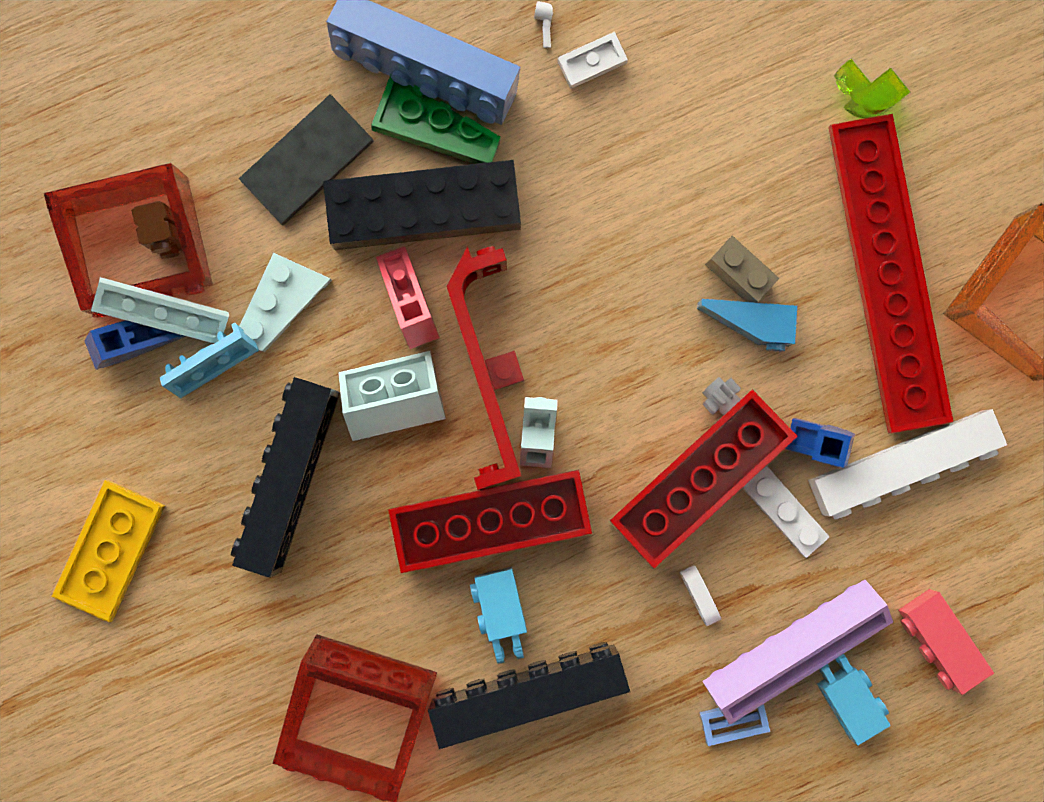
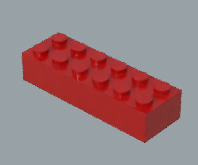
[610,389,798,569]
[388,470,592,573]

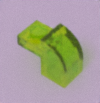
[834,59,910,119]

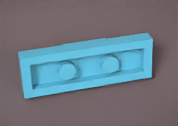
[159,323,259,398]

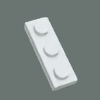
[742,465,829,558]

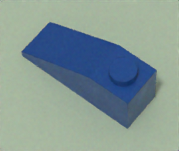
[84,320,186,370]

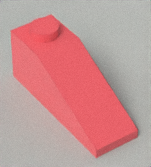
[376,246,440,349]

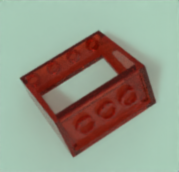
[44,163,213,318]
[272,634,438,802]

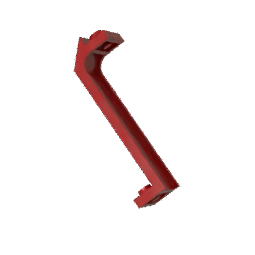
[446,246,521,490]

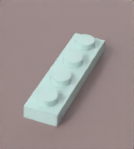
[91,277,229,344]

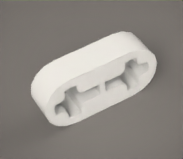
[680,565,721,626]

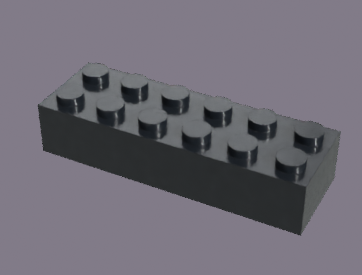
[323,160,521,250]
[231,377,340,578]
[428,642,630,749]

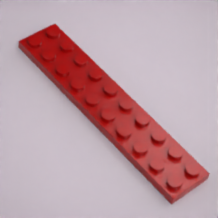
[828,114,954,434]

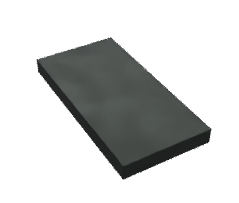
[238,94,374,226]

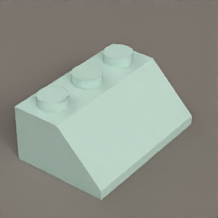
[339,351,446,441]

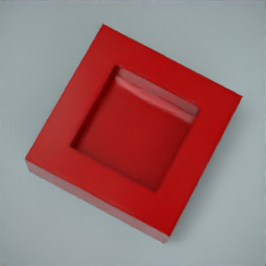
[485,350,524,391]

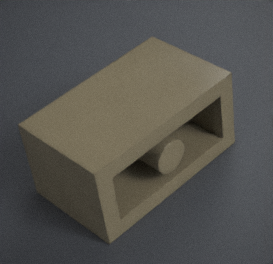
[705,236,779,303]

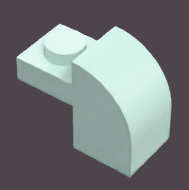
[520,397,557,468]

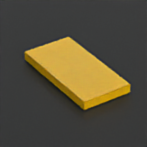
[51,480,165,623]

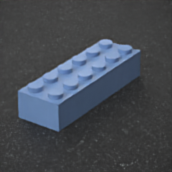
[326,0,520,125]

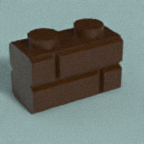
[131,201,188,259]

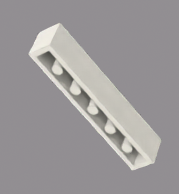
[808,409,1007,519]

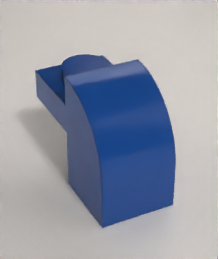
[785,418,855,468]

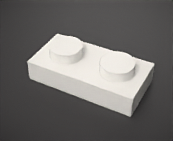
[557,32,628,89]

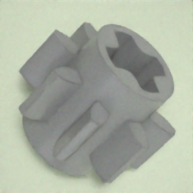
[702,377,741,416]

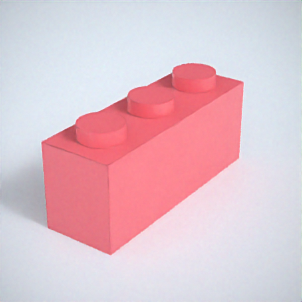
[898,589,994,695]

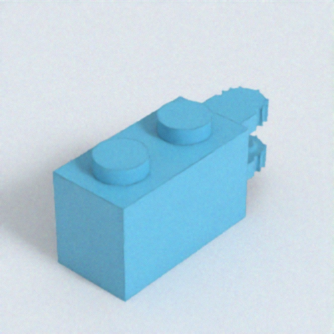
[470,567,527,664]
[817,654,891,746]

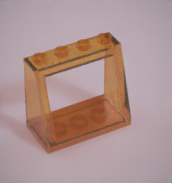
[943,203,1044,381]

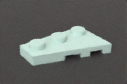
[239,253,332,352]

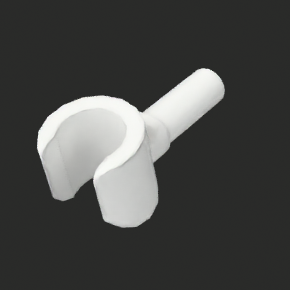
[534,1,553,48]

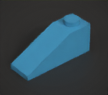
[697,299,797,352]

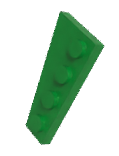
[371,74,501,164]

